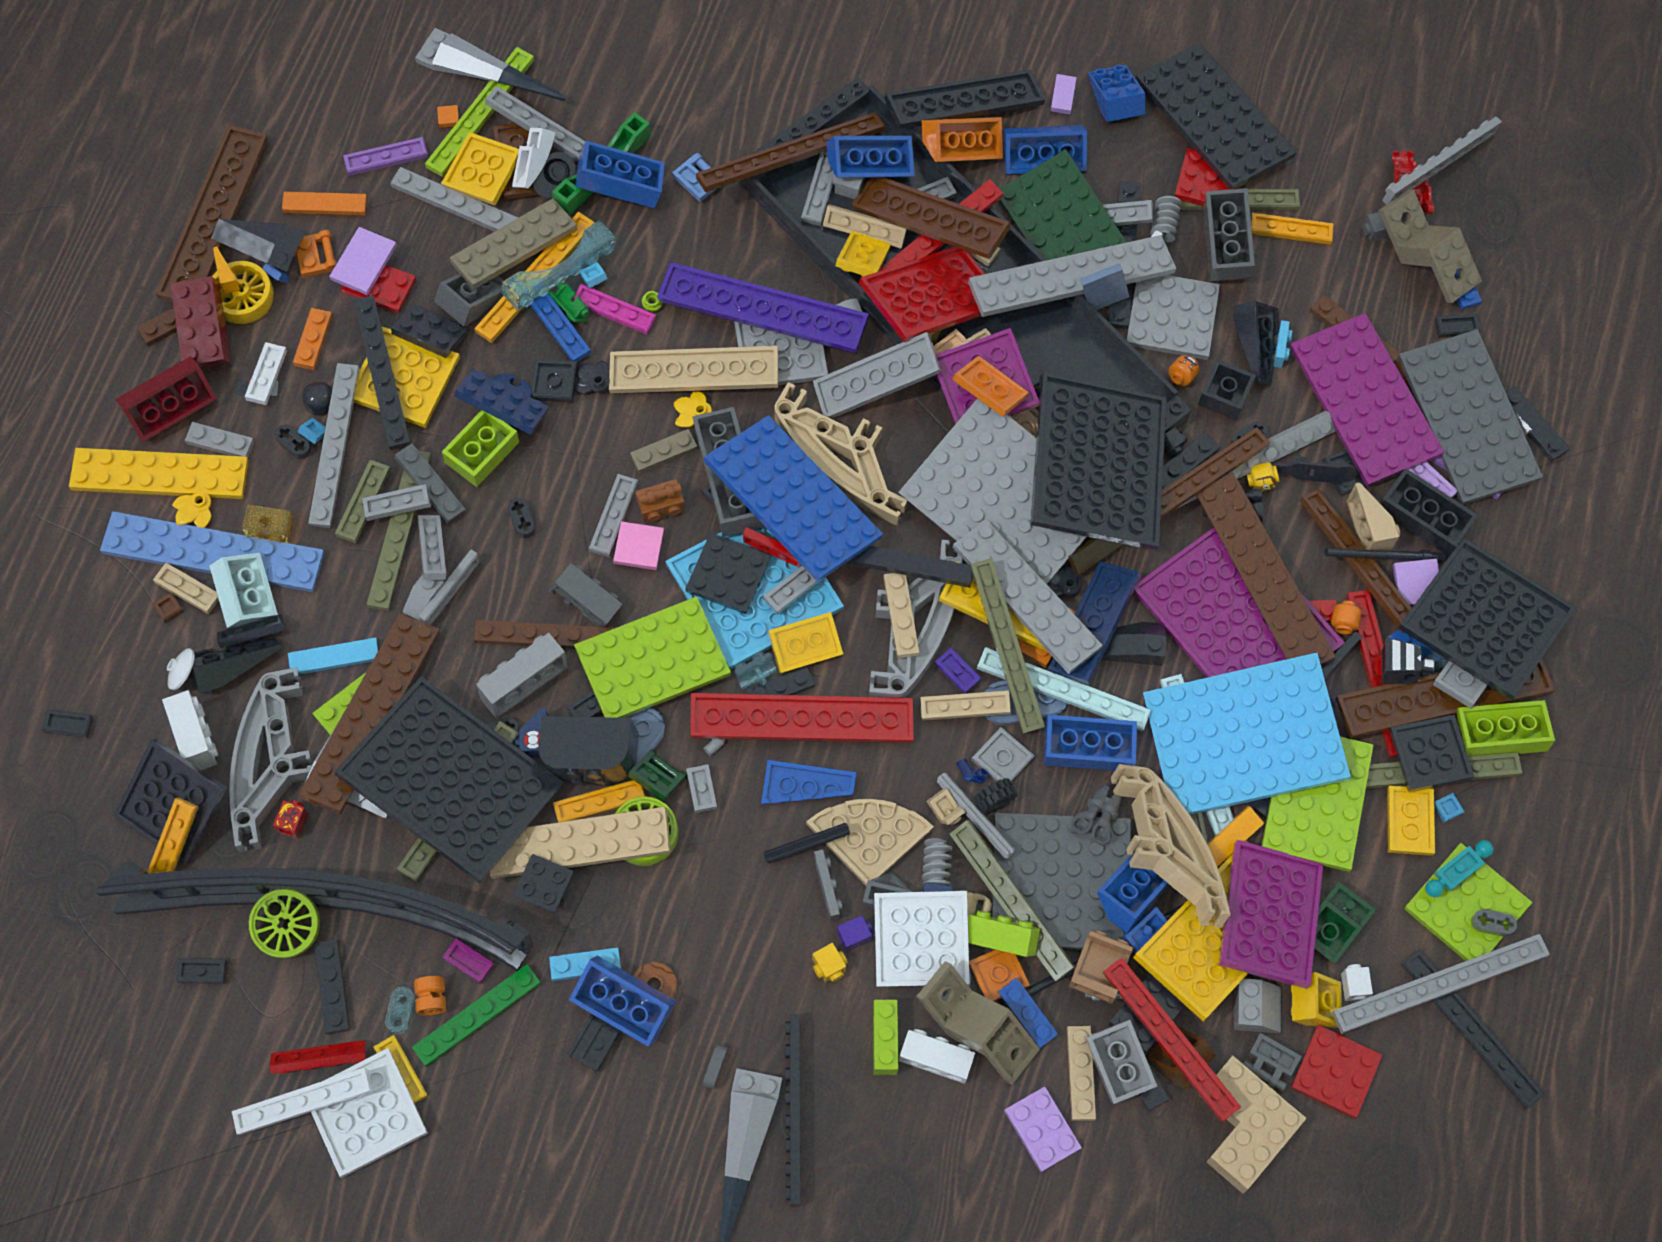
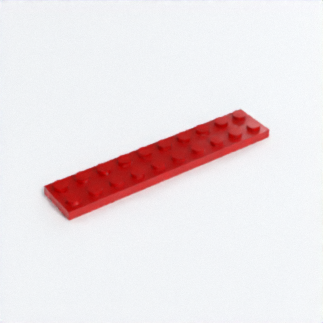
[690,693,914,743]

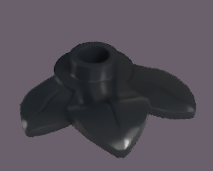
[574,361,610,394]
[1047,563,1082,597]

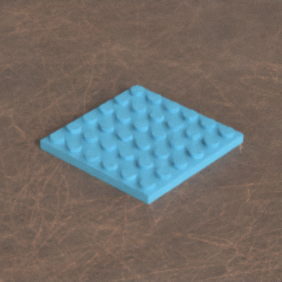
[665,527,844,670]

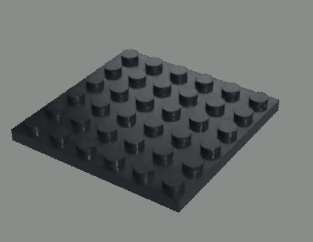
[1398,537,1576,701]

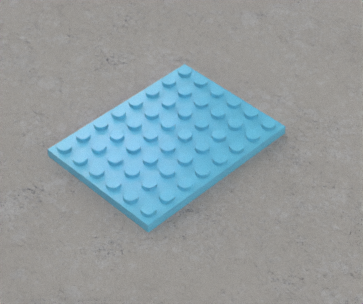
[1143,653,1351,815]

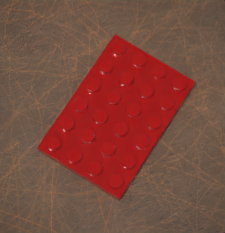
[859,247,985,342]

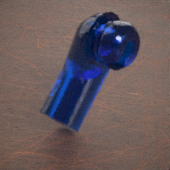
[956,758,988,784]

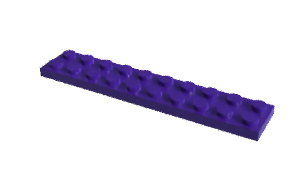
[657,262,869,353]

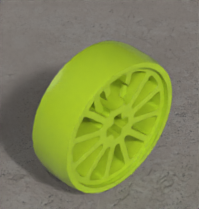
[615,797,678,866]
[248,889,320,958]

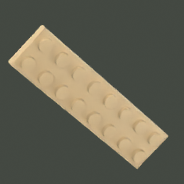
[609,346,779,393]
[490,807,671,879]

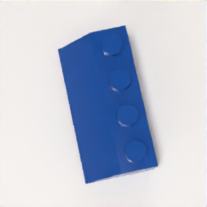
[1003,125,1087,174]
[826,136,915,178]
[1097,853,1170,934]

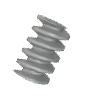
[1150,196,1181,242]
[921,838,953,887]

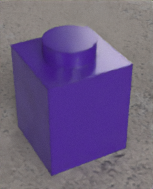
[837,916,874,952]

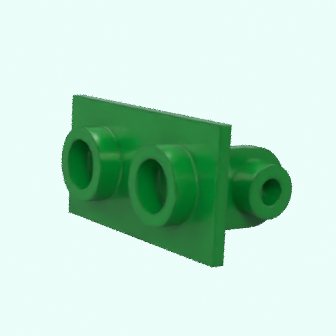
[549,283,590,322]

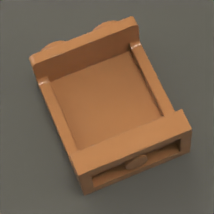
[1069,931,1133,1004]

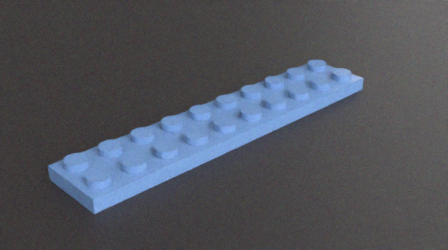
[100,511,325,592]

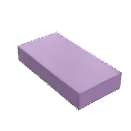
[1051,74,1077,114]

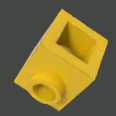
[812,943,848,983]

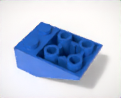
[1088,65,1145,122]

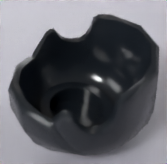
[302,382,332,415]

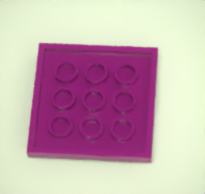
[936,328,1039,424]

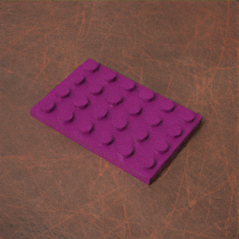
[1218,840,1323,989]

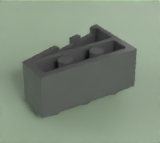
[547,563,622,627]

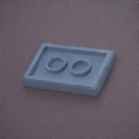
[1080,263,1129,310]

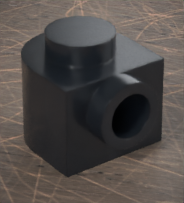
[1164,427,1188,457]

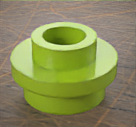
[642,291,663,312]

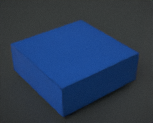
[262,263,291,283]

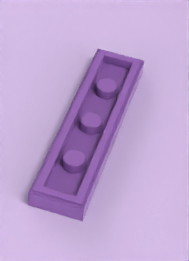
[343,137,428,176]

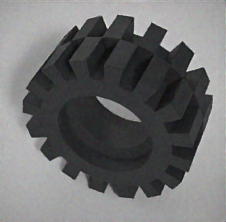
[974,778,1018,815]

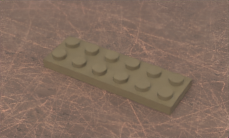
[450,198,577,290]

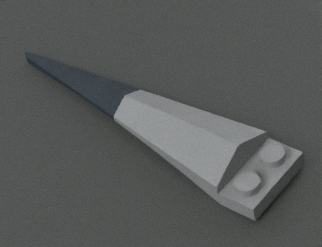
[415,28,566,101]
[719,1068,782,1242]

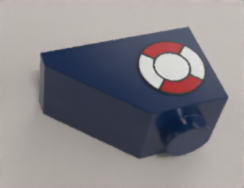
[515,708,548,758]

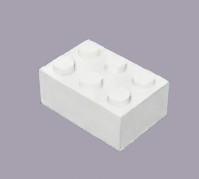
[162,690,219,770]

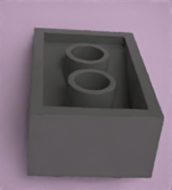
[434,273,511,326]

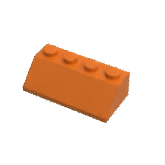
[922,117,1003,162]

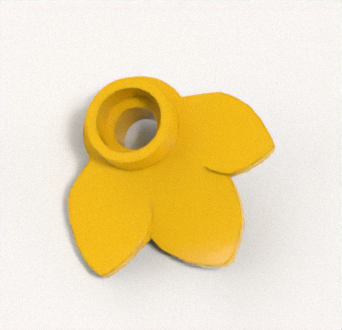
[674,391,712,428]
[172,492,211,528]

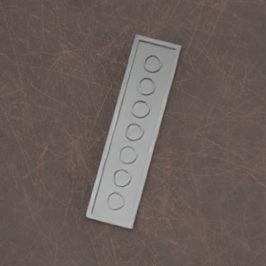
[953,519,1103,674]

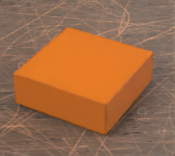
[437,105,459,128]

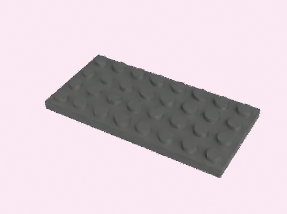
[1398,329,1543,505]

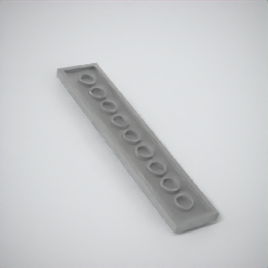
[968,235,1176,317]

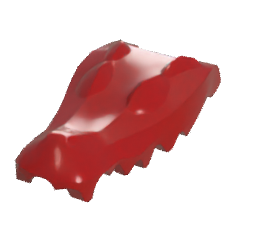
[1392,150,1434,214]

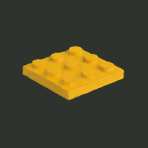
[441,132,519,205]

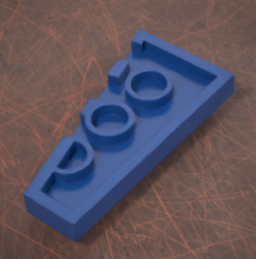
[761,760,856,805]

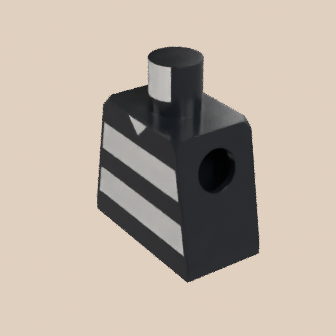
[1381,637,1434,684]

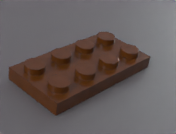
[493,123,539,200]

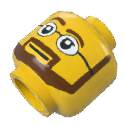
[1247,462,1280,492]

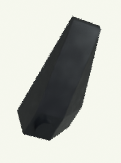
[211,219,305,272]
[1233,301,1279,386]
[1101,622,1166,666]
[189,638,282,694]

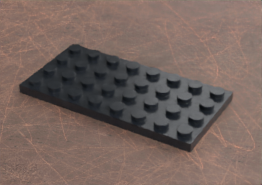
[1135,43,1296,190]

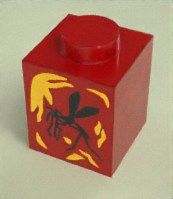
[273,800,308,838]

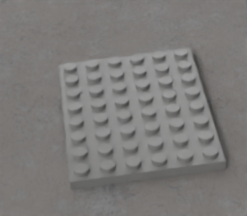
[898,399,1087,584]

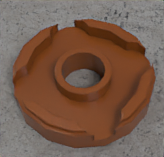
[633,962,677,999]

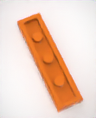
[282,192,367,216]

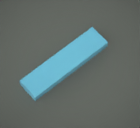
[288,638,378,674]

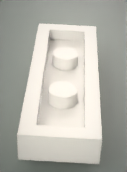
[245,342,287,405]

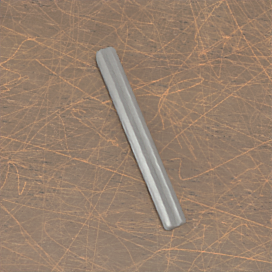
[937,773,1015,859]

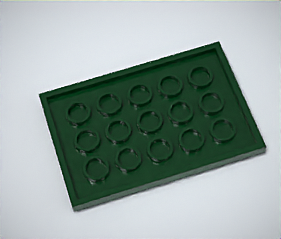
[1000,149,1127,260]

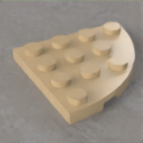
[806,799,934,886]

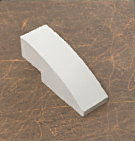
[512,128,555,188]

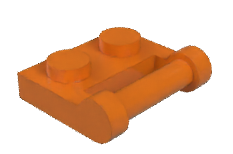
[297,230,337,278]

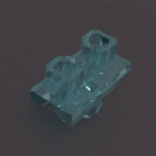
[734,651,777,690]

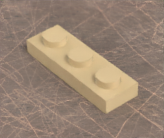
[153,563,219,614]

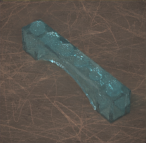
[501,220,616,310]

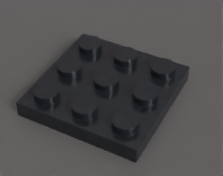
[685,533,771,614]
[1389,715,1474,792]

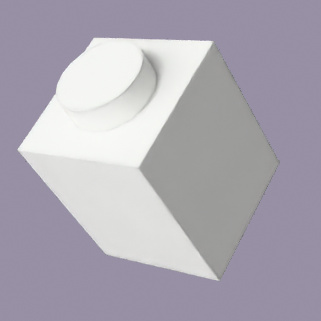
[1341,964,1373,1001]

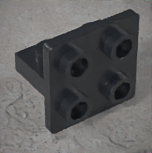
[513,854,573,913]

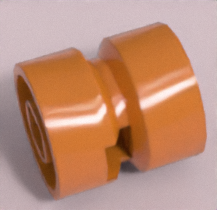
[414,976,447,1016]

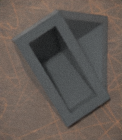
[862,871,912,910]

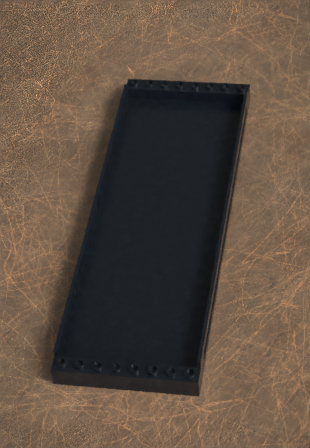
[738,77,1191,434]

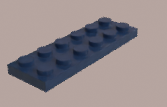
[1048,561,1141,685]

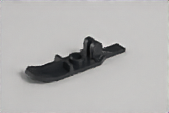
[1270,455,1356,483]

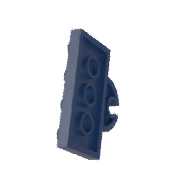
[454,369,549,435]

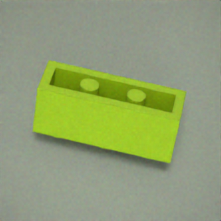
[968,910,1040,957]
[873,1000,898,1075]

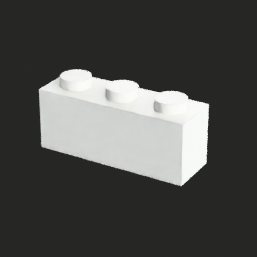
[899,1029,975,1084]

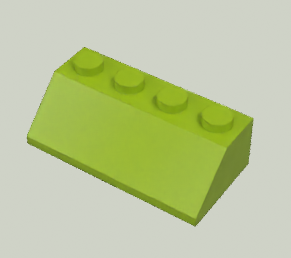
[1457,700,1555,756]

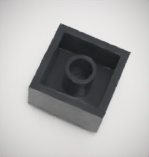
[1198,359,1256,421]

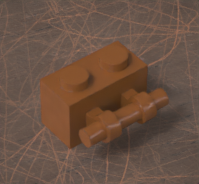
[635,479,685,522]

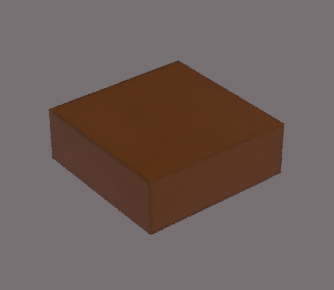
[152,592,184,623]

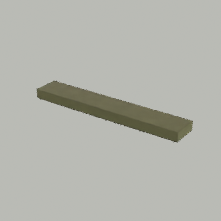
[1180,189,1300,210]

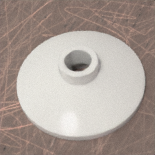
[167,648,195,690]

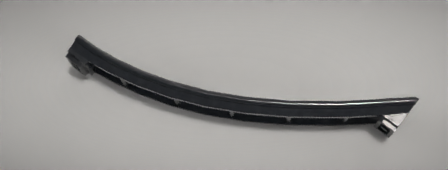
[94,859,533,972]

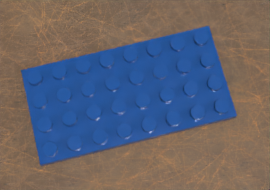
[704,415,883,582]

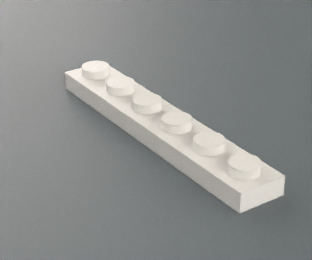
[232,1068,373,1135]

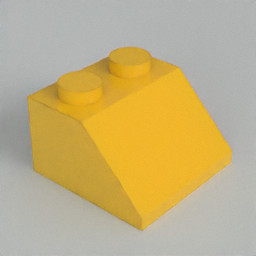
[1291,972,1342,1028]

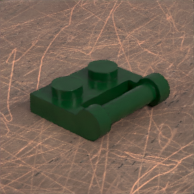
[628,749,687,802]

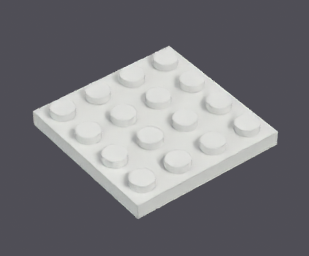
[874,891,969,987]
[311,1048,428,1178]

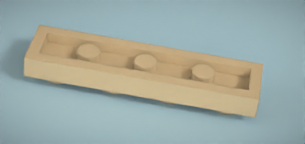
[823,205,907,248]
[883,573,919,658]
[921,690,1011,721]
[1066,1026,1096,1121]

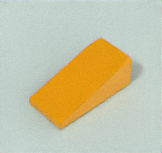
[213,247,240,293]

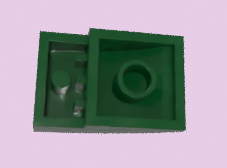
[1314,882,1376,964]

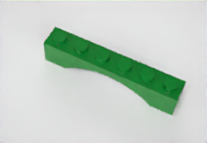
[552,112,651,216]

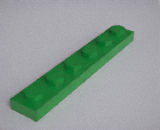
[412,964,541,1067]

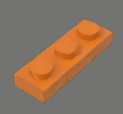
[293,308,333,370]

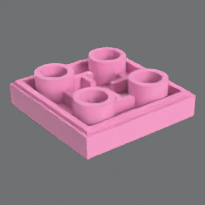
[613,522,664,570]

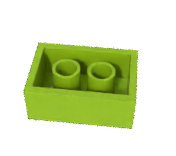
[442,410,519,487]

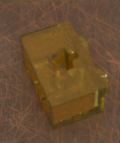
[242,505,294,543]

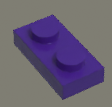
[935,648,981,694]

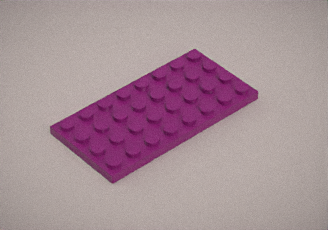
[1290,313,1444,487]

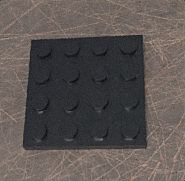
[114,739,227,864]

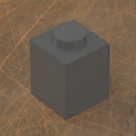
[1362,212,1390,242]

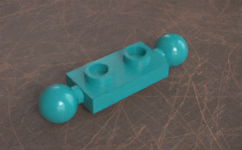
[1425,840,1494,898]

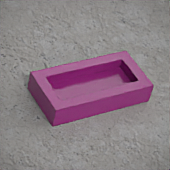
[442,939,494,984]

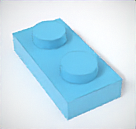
[1274,320,1292,368]

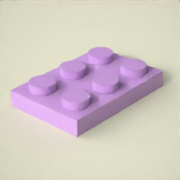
[1004,1087,1082,1173]

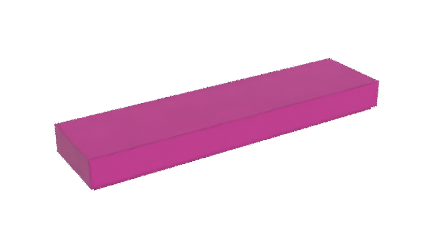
[573,284,656,335]

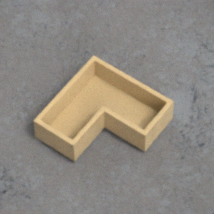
[1199,1056,1306,1194]

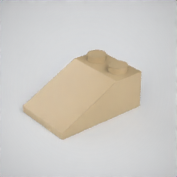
[1347,483,1400,550]

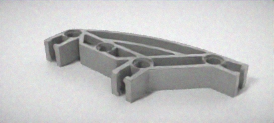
[869,540,962,698]
[230,667,313,853]

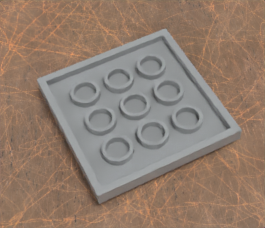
[1126,275,1220,360]
[734,321,828,390]

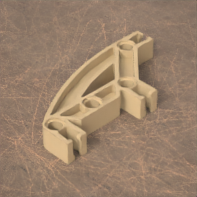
[774,382,908,526]
[1111,764,1230,928]

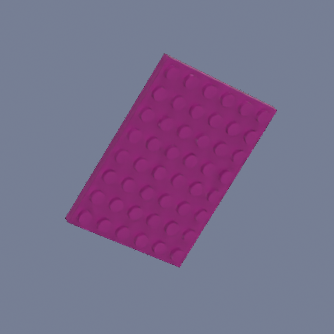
[1134,528,1345,678]

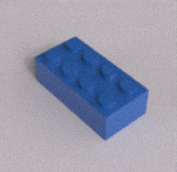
[575,141,665,208]
[1043,715,1137,771]
[569,955,677,1047]

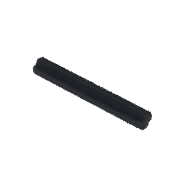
[764,823,850,863]

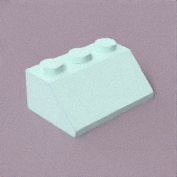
[209,553,278,628]

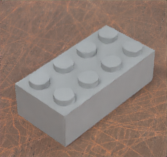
[476,633,568,719]

